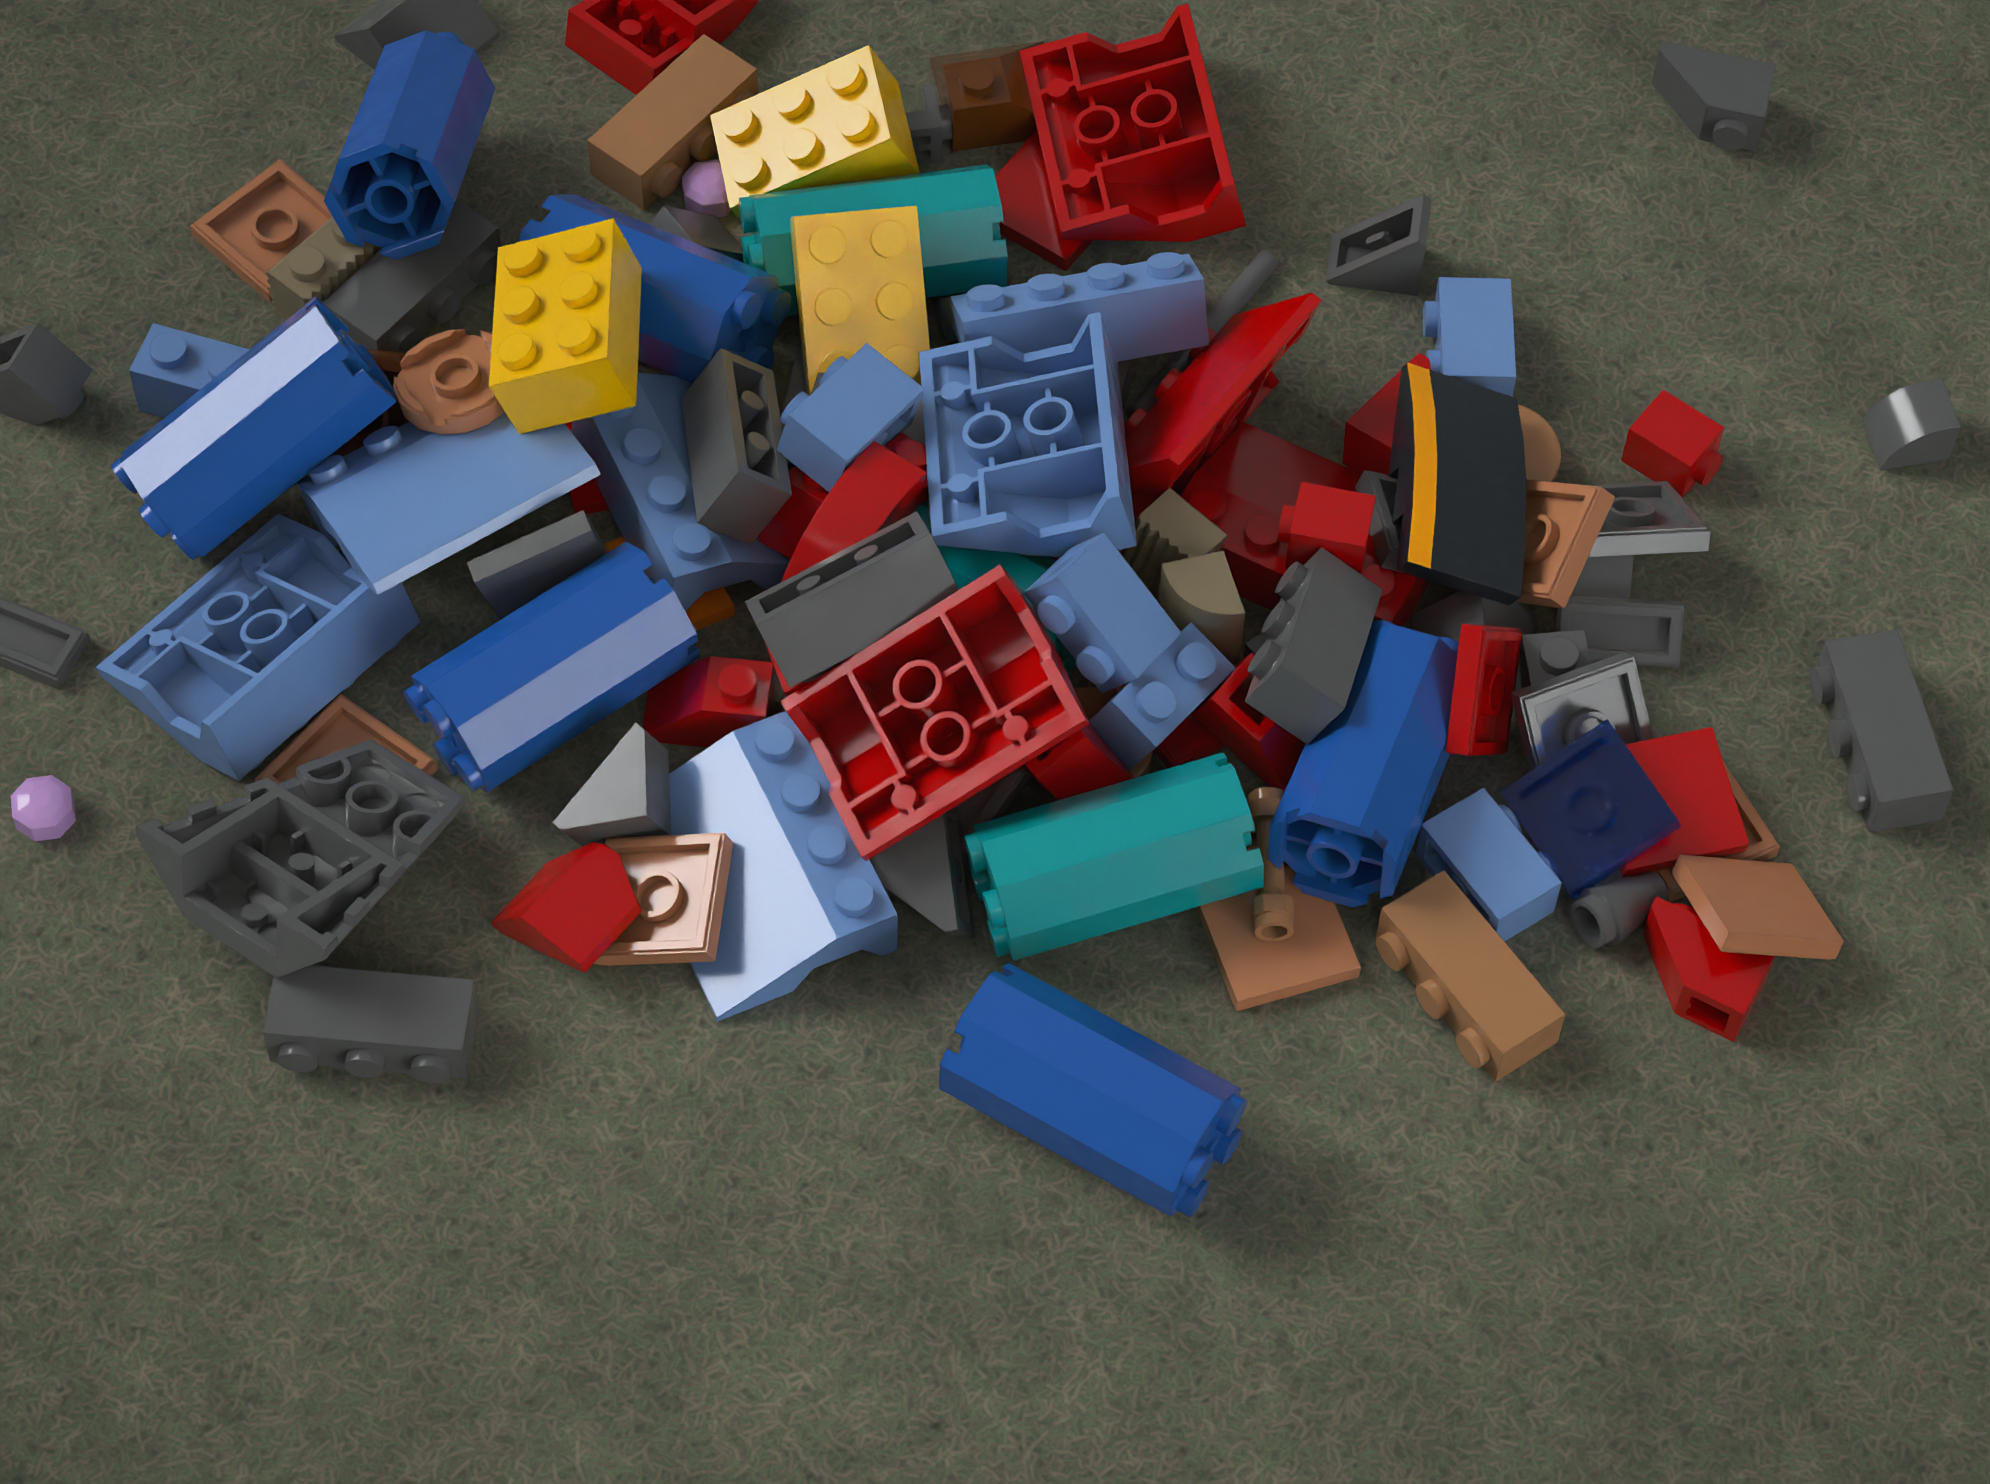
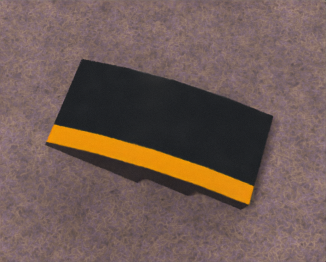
[1388,362,1527,606]

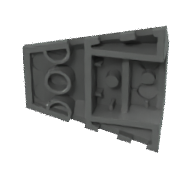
[136,739,465,978]

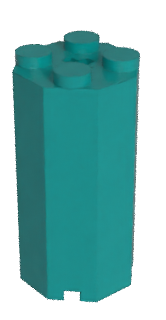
[739,164,1008,316]
[964,753,1264,961]

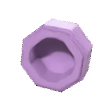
[681,160,731,217]
[11,775,76,842]

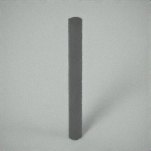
[1127,250,1279,418]

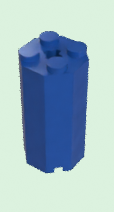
[324,30,495,260]
[518,194,791,383]
[111,297,397,560]
[403,542,700,793]
[1268,620,1459,908]
[939,963,1247,1218]

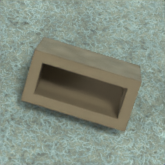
[1158,551,1245,666]

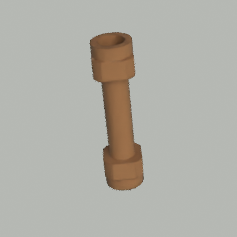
[1248,787,1294,942]

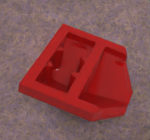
[491,842,642,973]

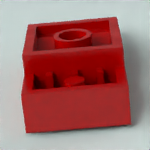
[565,0,759,95]

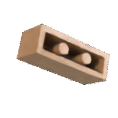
[587,34,758,210]
[1376,870,1565,1082]

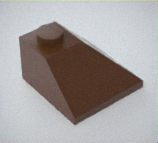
[930,41,1044,152]

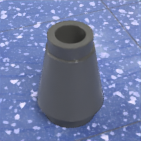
[1570,871,1669,948]

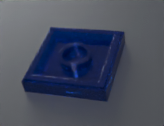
[1500,719,1682,899]

